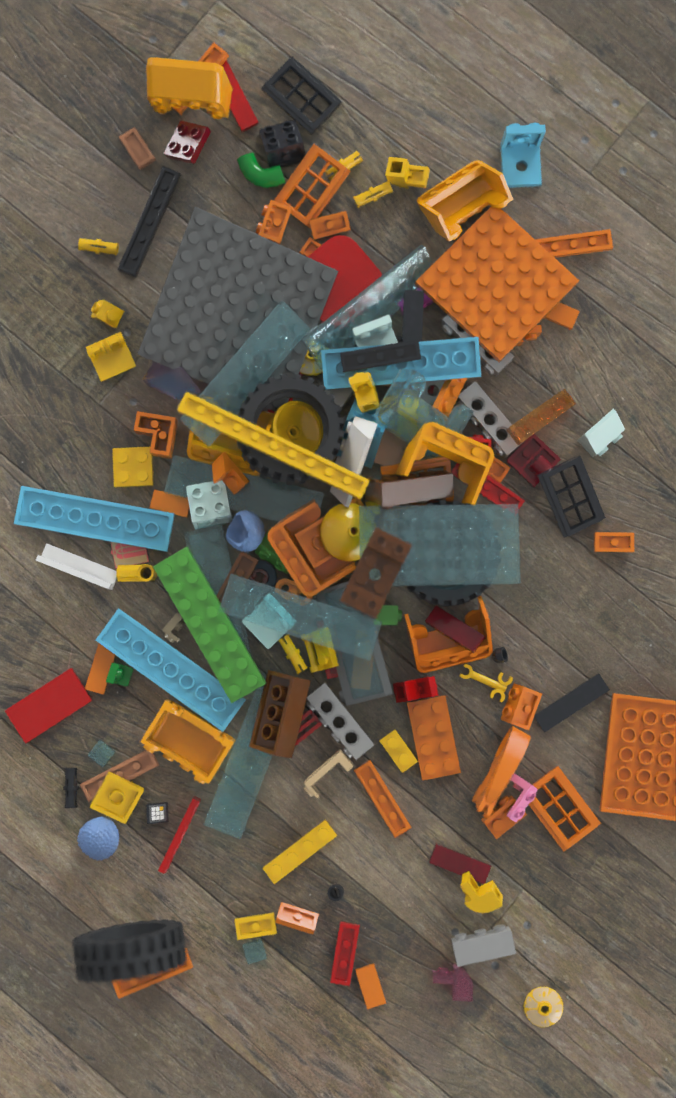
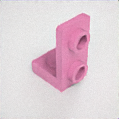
[507,773,538,822]

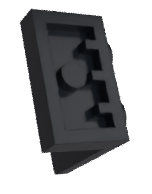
[259,120,305,168]

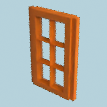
[274,144,351,228]
[380,456,454,513]
[528,766,601,852]

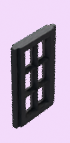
[261,56,342,135]
[537,455,606,538]

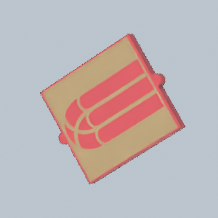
[111,542,149,568]

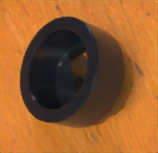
[492,647,508,663]
[327,884,344,901]

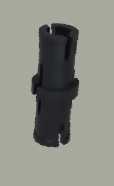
[63,768,79,808]

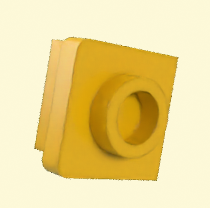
[91,300,124,328]

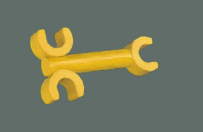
[459,664,513,702]

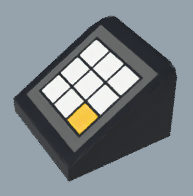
[146,802,169,824]

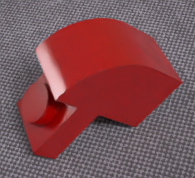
[393,676,438,703]

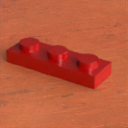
[330,921,360,986]

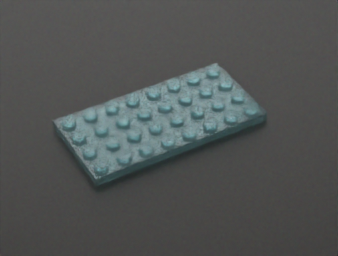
[359,504,520,586]

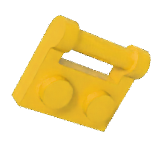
[301,627,339,673]

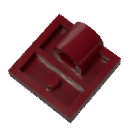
[163,120,211,164]
[506,433,561,488]

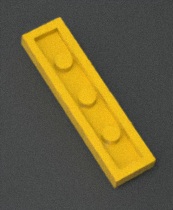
[262,819,337,884]

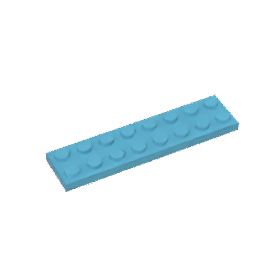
[321,337,481,390]
[14,486,175,552]
[95,608,246,732]

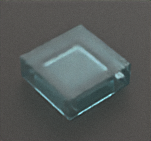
[88,739,116,768]
[242,938,267,965]

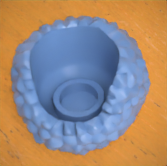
[226,510,265,552]
[77,816,119,860]

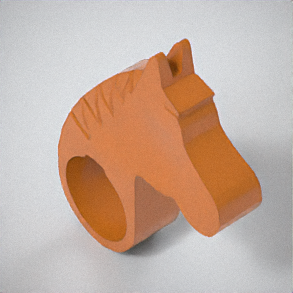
[472,726,531,817]

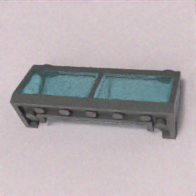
[313,582,393,706]

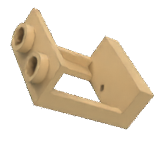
[304,749,354,798]

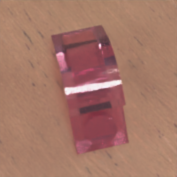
[432,963,473,1001]

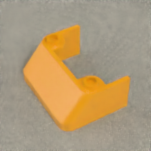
[396,422,494,505]

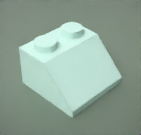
[577,409,625,457]

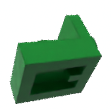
[106,662,134,687]

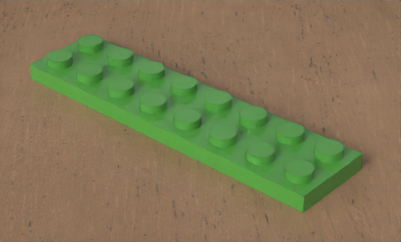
[153,546,266,703]

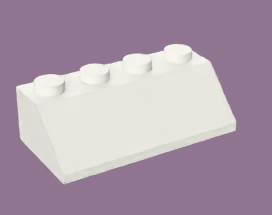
[330,416,378,507]

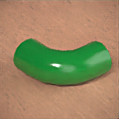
[237,153,286,188]

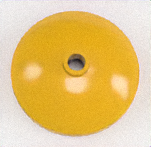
[271,401,323,453]
[320,503,376,562]

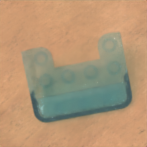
[375,369,474,457]

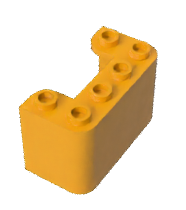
[140,699,236,784]

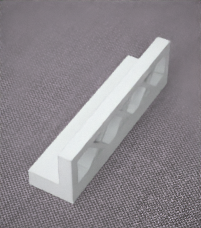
[36,543,117,590]

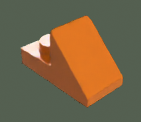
[212,452,249,495]

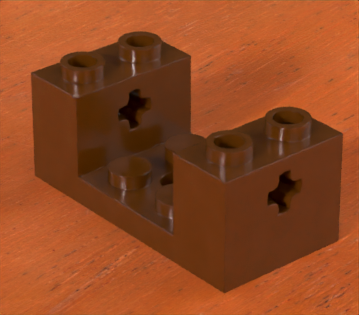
[339,527,412,620]

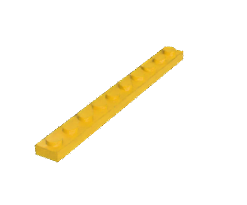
[177,392,370,499]

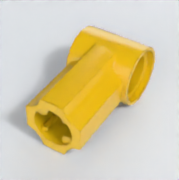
[117,564,157,582]

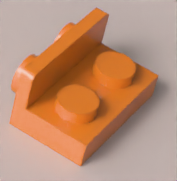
[255,200,292,244]
[501,683,542,731]
[481,795,527,839]

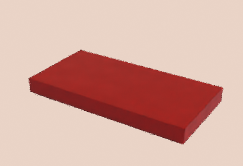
[5,668,93,744]

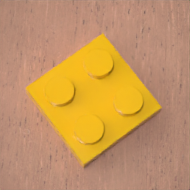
[112,447,154,488]
[90,771,144,824]

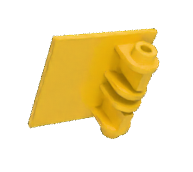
[86,332,136,382]

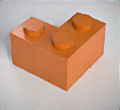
[134,411,178,459]

